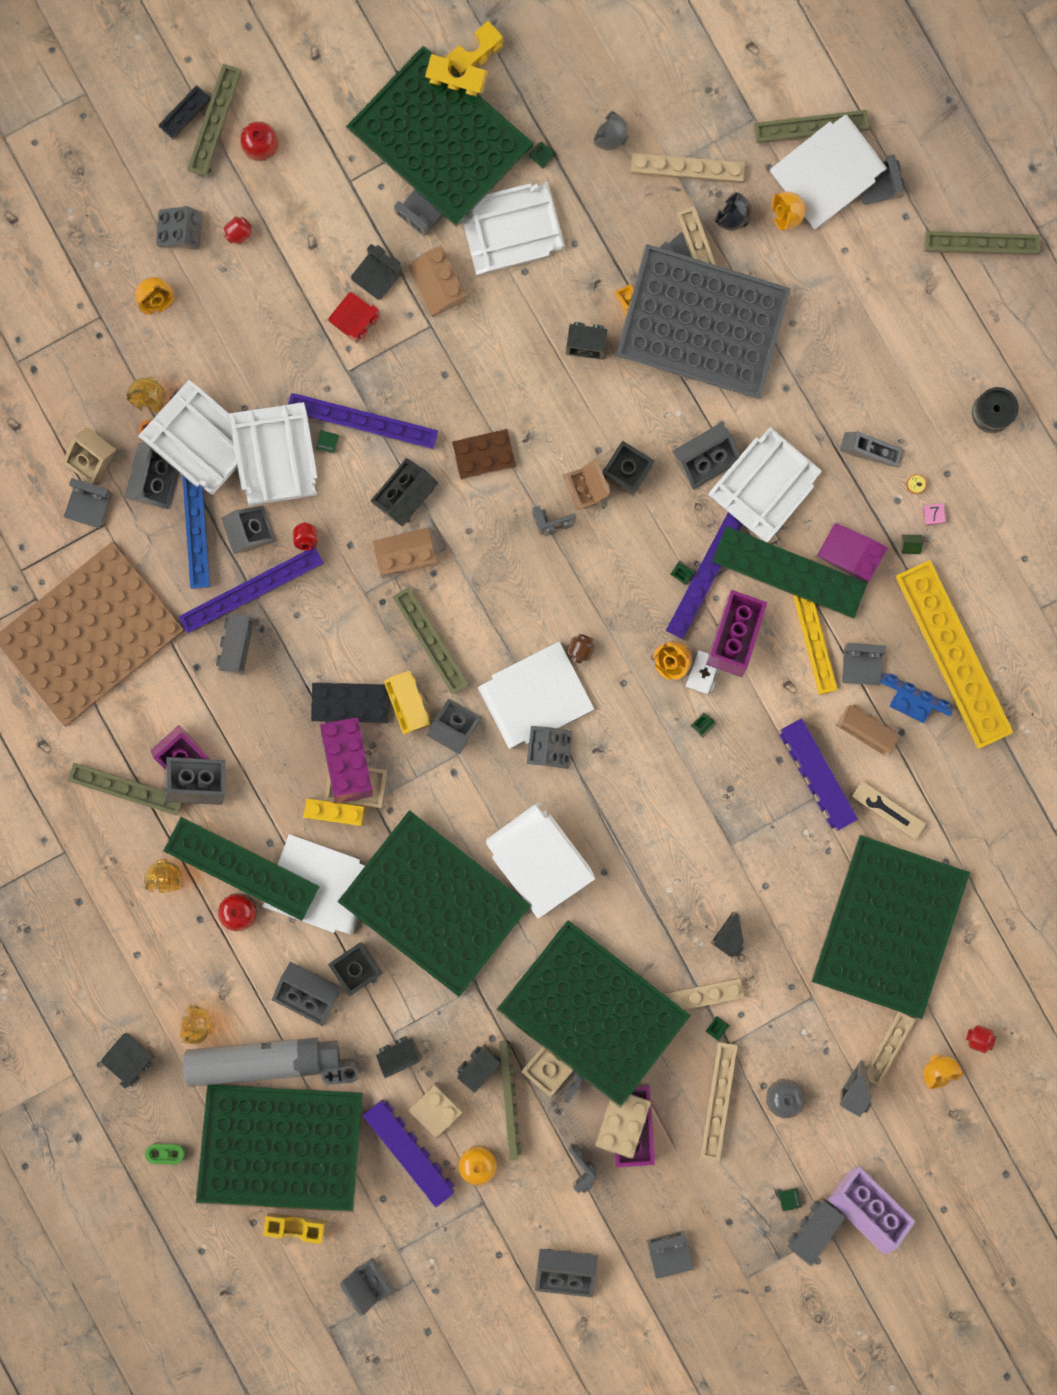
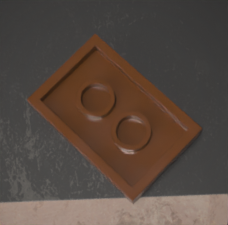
[452,429,516,479]

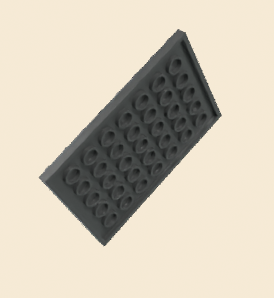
[615,244,790,399]

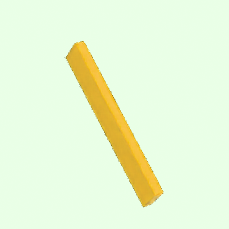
[792,595,838,695]

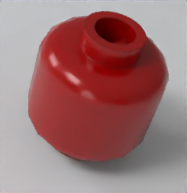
[224,216,252,245]
[293,522,318,551]
[966,1025,996,1053]

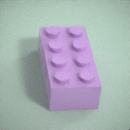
[828,1166,915,1255]

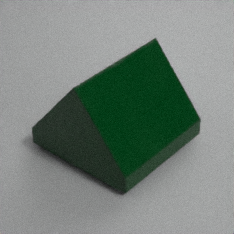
[901,534,923,554]
[670,561,695,585]
[691,713,716,738]
[706,1016,730,1041]

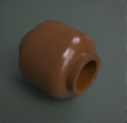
[567,634,595,664]

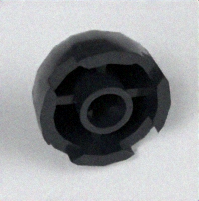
[715,192,751,231]

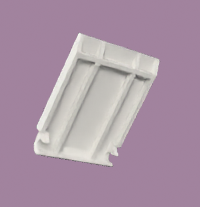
[770,114,888,230]
[463,182,565,276]
[138,380,238,495]
[229,402,317,506]
[708,427,822,542]
[478,642,594,749]
[486,802,596,918]
[263,834,365,935]

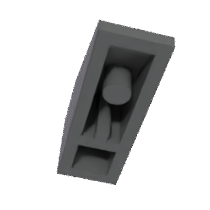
[840,431,902,467]

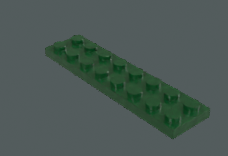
[712,526,868,619]
[163,816,320,921]

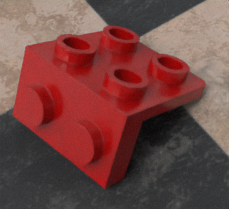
[328,292,380,344]

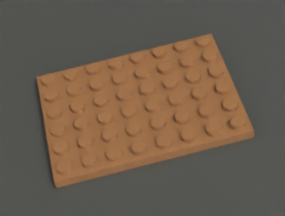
[0,542,184,727]

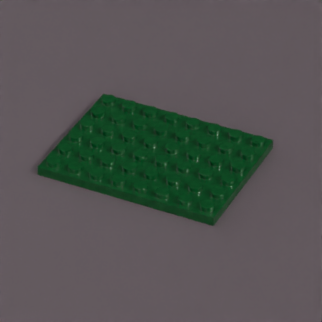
[346,45,534,227]
[337,810,531,997]
[811,835,970,1019]
[496,920,691,1108]
[196,1085,363,1212]

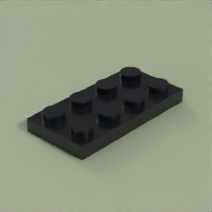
[311,683,389,723]

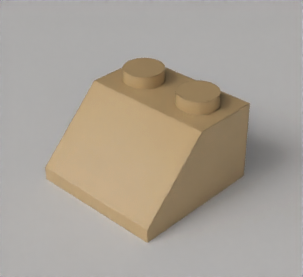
[63,427,116,485]
[408,1083,463,1138]

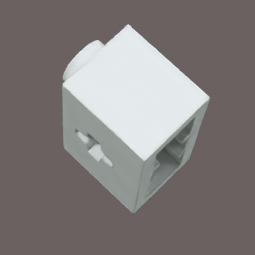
[685,650,720,695]

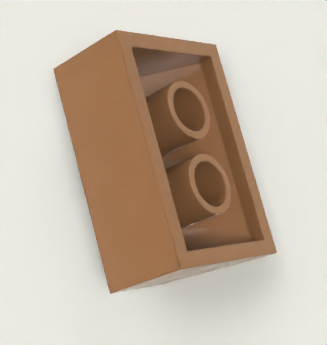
[408,245,466,317]
[373,528,437,578]
[836,704,899,756]

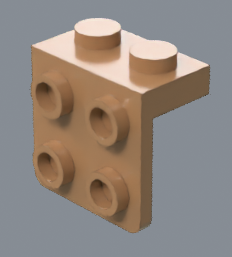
[563,459,610,511]

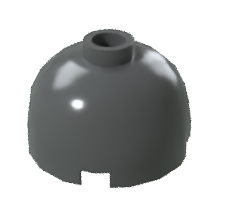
[593,110,628,151]
[766,1079,805,1118]

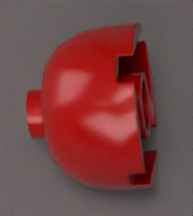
[240,121,278,161]
[218,893,257,932]

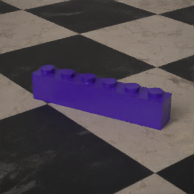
[779,718,858,831]
[363,1099,455,1208]

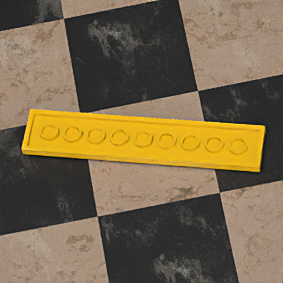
[895,560,1014,749]

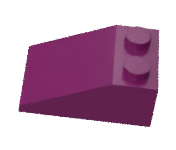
[817,523,888,583]
[151,725,212,770]

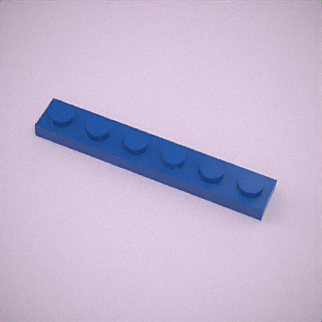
[182,475,210,589]

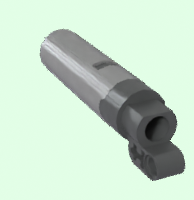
[183,1037,359,1087]

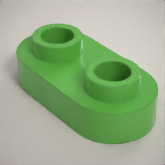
[145,1143,185,1164]

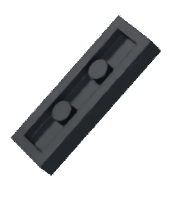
[158,85,211,140]

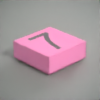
[923,503,946,525]

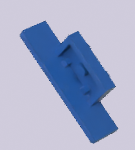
[881,673,953,723]

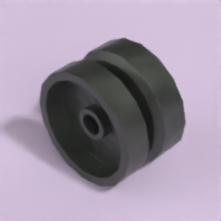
[972,387,1019,433]

